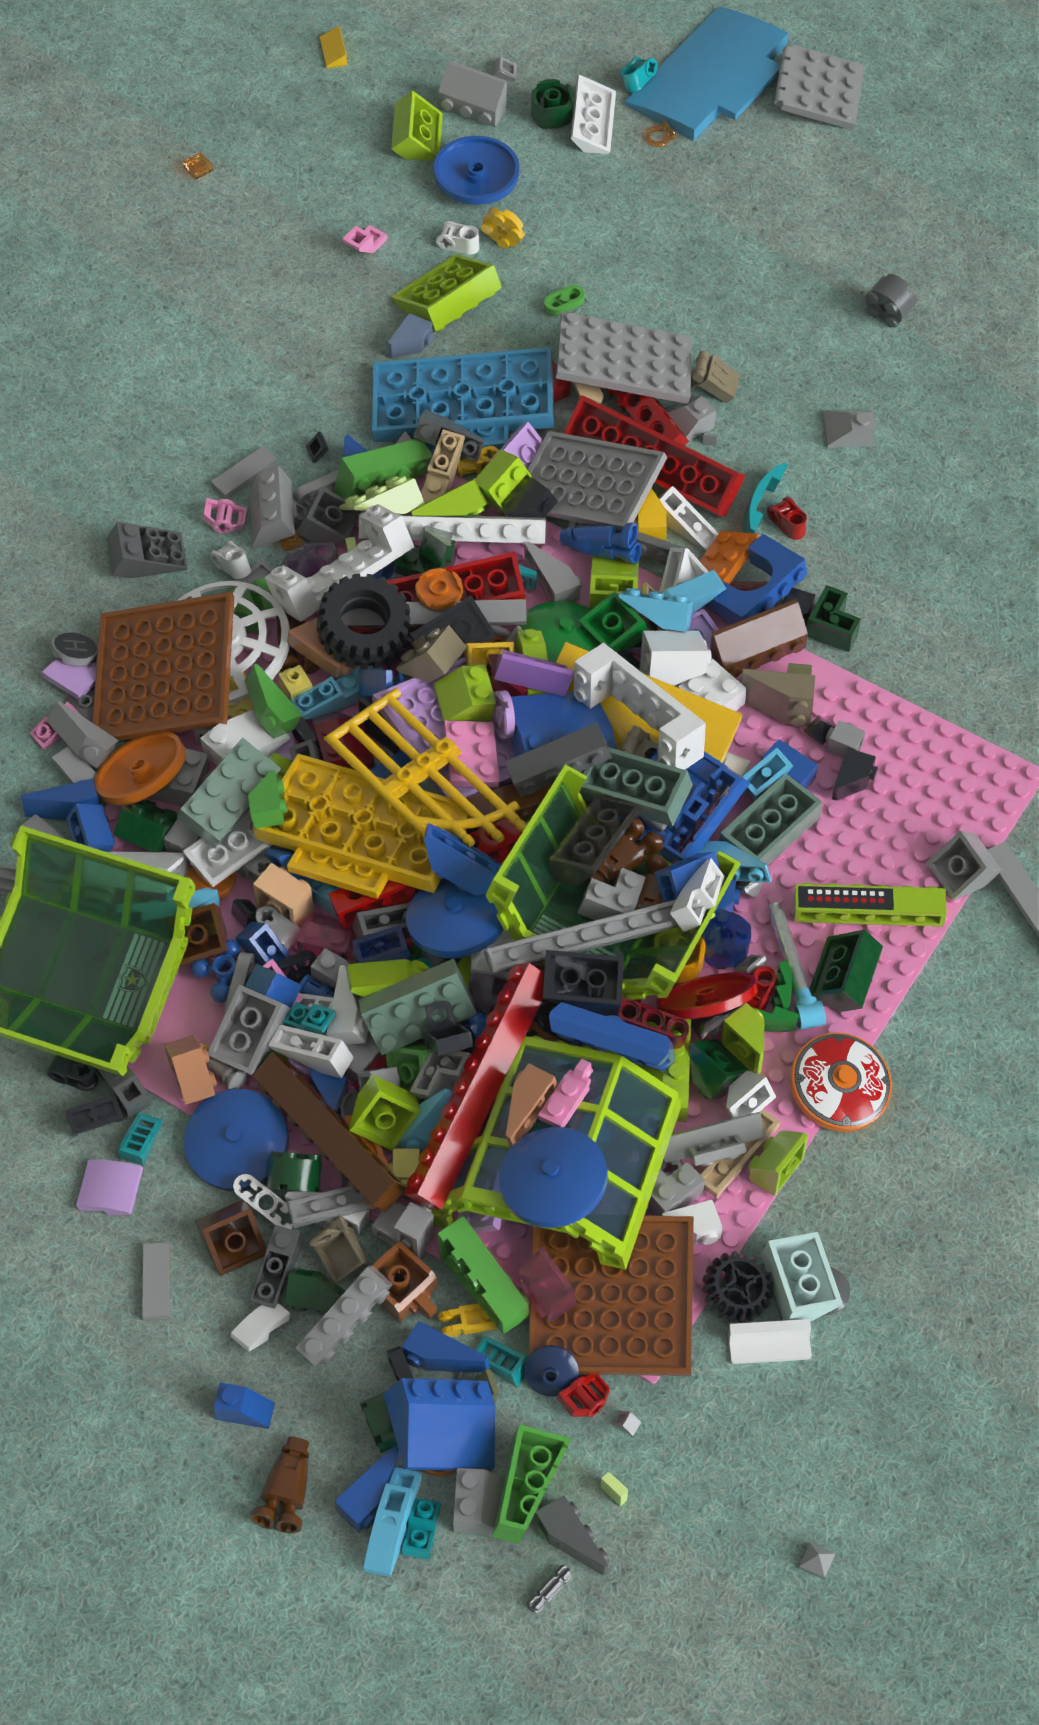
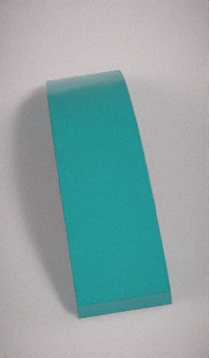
[743,462,788,533]

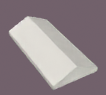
[571,75,616,154]
[183,809,273,887]

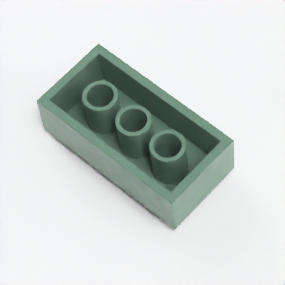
[177,737,281,849]
[580,747,693,827]
[719,773,823,866]
[359,959,477,1055]

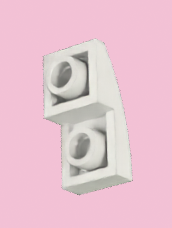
[230,1303,290,1352]

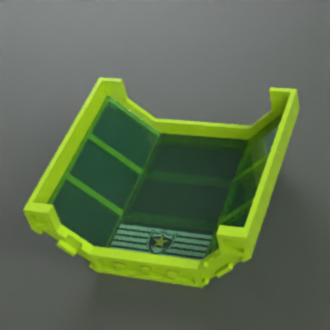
[485,764,741,1000]
[0,825,195,1077]

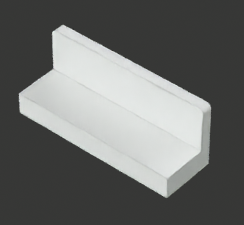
[728,1319,812,1364]

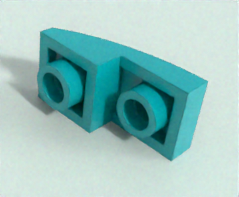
[283,1002,336,1034]
[402,1498,441,1560]

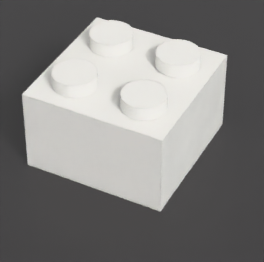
[678,659,746,711]

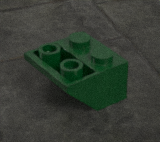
[113,799,178,852]

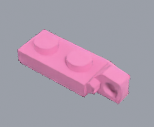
[538,1059,593,1127]

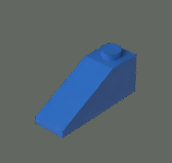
[20,779,99,820]
[402,1321,490,1373]
[335,1446,399,1533]

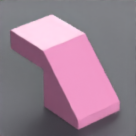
[342,225,387,253]

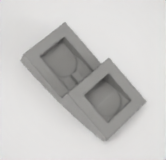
[52,746,96,786]

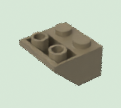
[396,625,467,683]

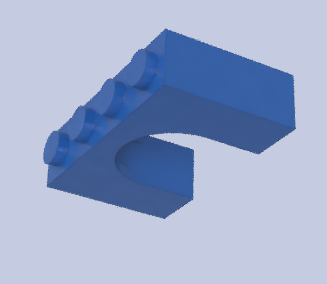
[704,534,807,624]

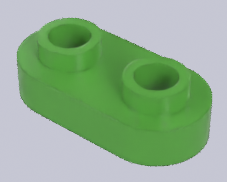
[544,285,585,316]

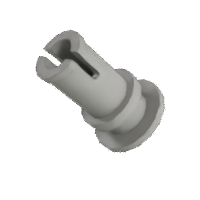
[208,1058,248,1090]

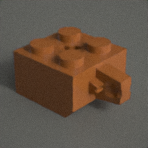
[372,1241,437,1323]

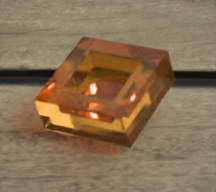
[183,152,213,180]

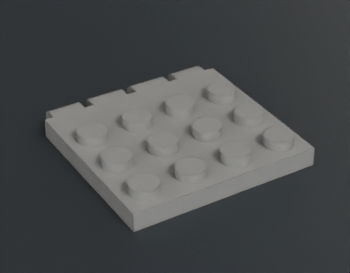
[774,44,864,130]

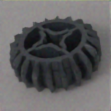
[702,1251,774,1323]

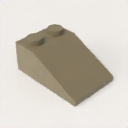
[741,669,815,727]

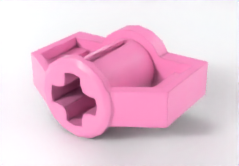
[202,498,247,534]

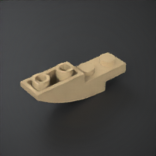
[421,430,465,503]

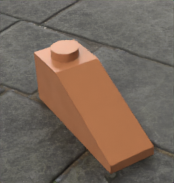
[506,1063,558,1148]

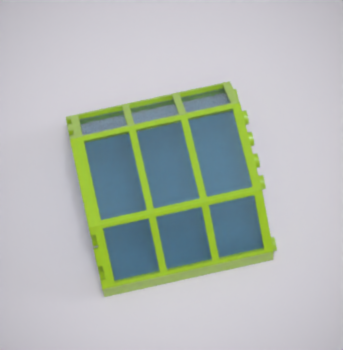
[430,1036,681,1270]

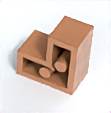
[163,1035,217,1105]

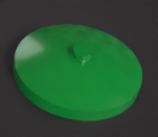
[518,601,601,663]

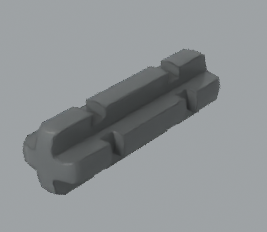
[527,1565,572,1613]

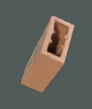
[287,618,357,678]

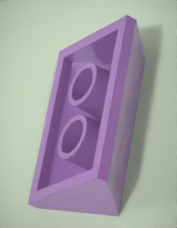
[494,648,574,697]

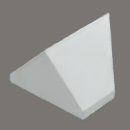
[659,547,709,593]

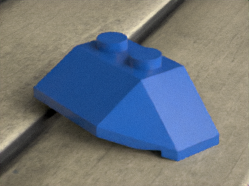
[424,823,514,895]

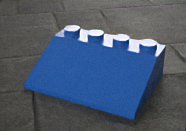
[510,692,617,757]
[383,1378,495,1470]

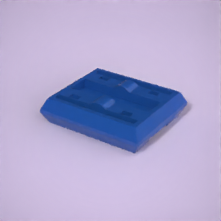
[603,749,750,863]
[549,1002,675,1072]

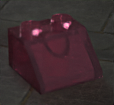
[297,912,356,962]
[518,1247,577,1323]

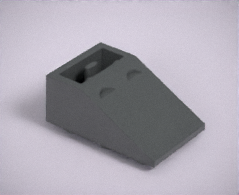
[107,522,188,578]

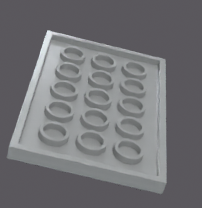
[556,311,692,404]
[528,431,667,531]

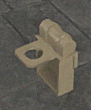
[691,351,740,403]
[620,725,659,762]
[309,1216,370,1284]

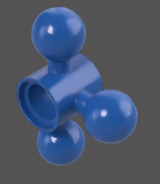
[191,939,241,1003]

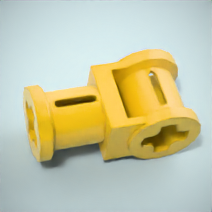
[457,446,499,478]

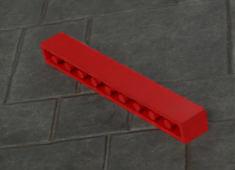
[404,963,544,1210]

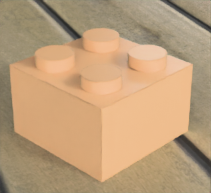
[253,863,314,929]

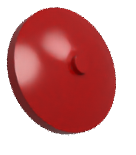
[656,972,758,1019]

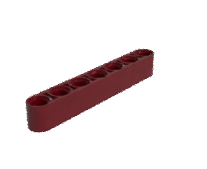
[533,965,690,1049]

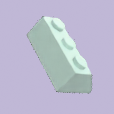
[762,1232,842,1322]

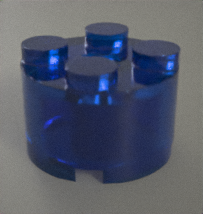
[701,909,751,970]

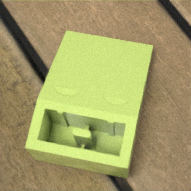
[339,476,425,514]

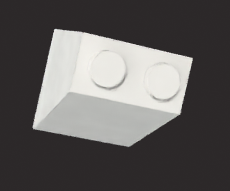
[639,631,711,686]

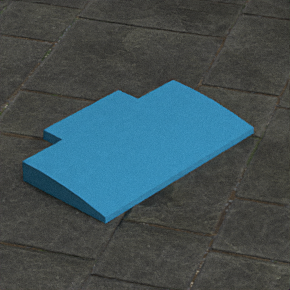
[625,6,789,141]
[372,347,554,455]

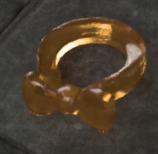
[645,120,676,147]

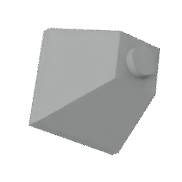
[663,396,716,443]
[823,409,875,448]

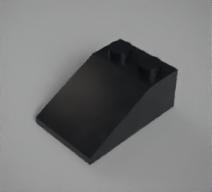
[542,950,624,1016]

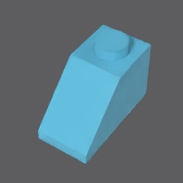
[742,748,793,801]

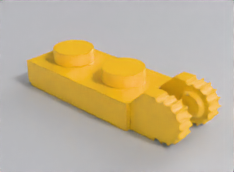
[438,1303,516,1337]

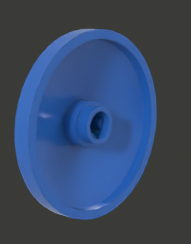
[434,136,519,205]
[406,879,504,958]
[184,1089,289,1191]
[499,1127,608,1228]

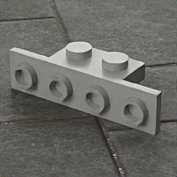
[663,1112,765,1166]

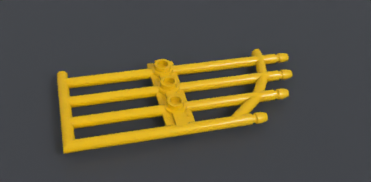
[324,688,527,847]

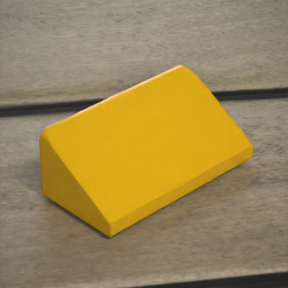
[320,26,347,68]
[464,642,514,666]

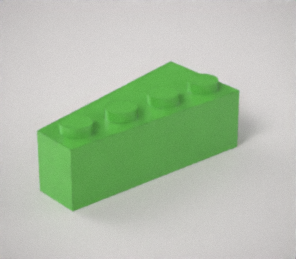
[334,439,433,499]
[437,1216,530,1335]
[492,1424,572,1544]

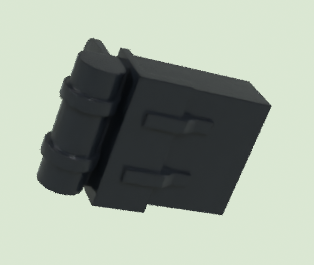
[422,1001,473,1056]

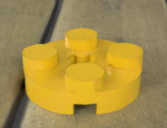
[481,207,525,249]

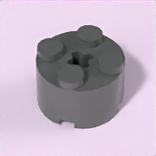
[865,274,917,327]

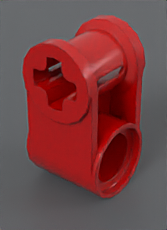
[767,496,807,540]
[738,966,777,1011]

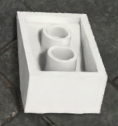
[200,710,290,766]

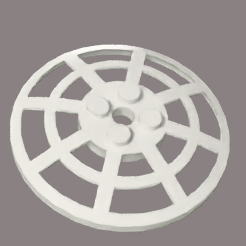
[177,581,290,704]

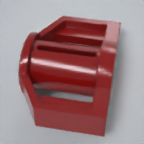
[556,1374,610,1417]

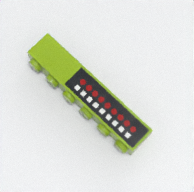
[794,883,947,927]

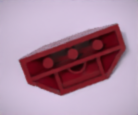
[312,712,374,770]

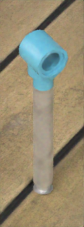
[767,902,826,1030]

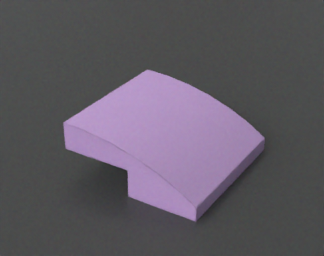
[42,658,97,700]
[76,1160,143,1215]

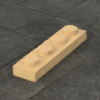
[701,1109,781,1198]

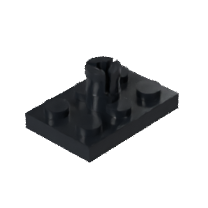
[411,595,497,660]

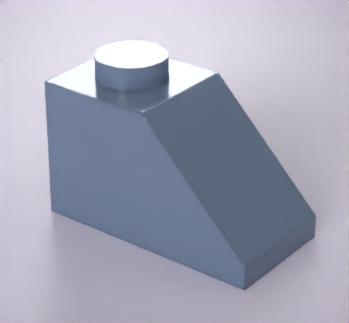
[387,313,434,358]

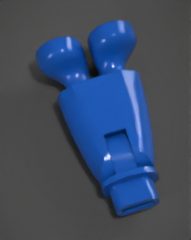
[559,522,641,564]

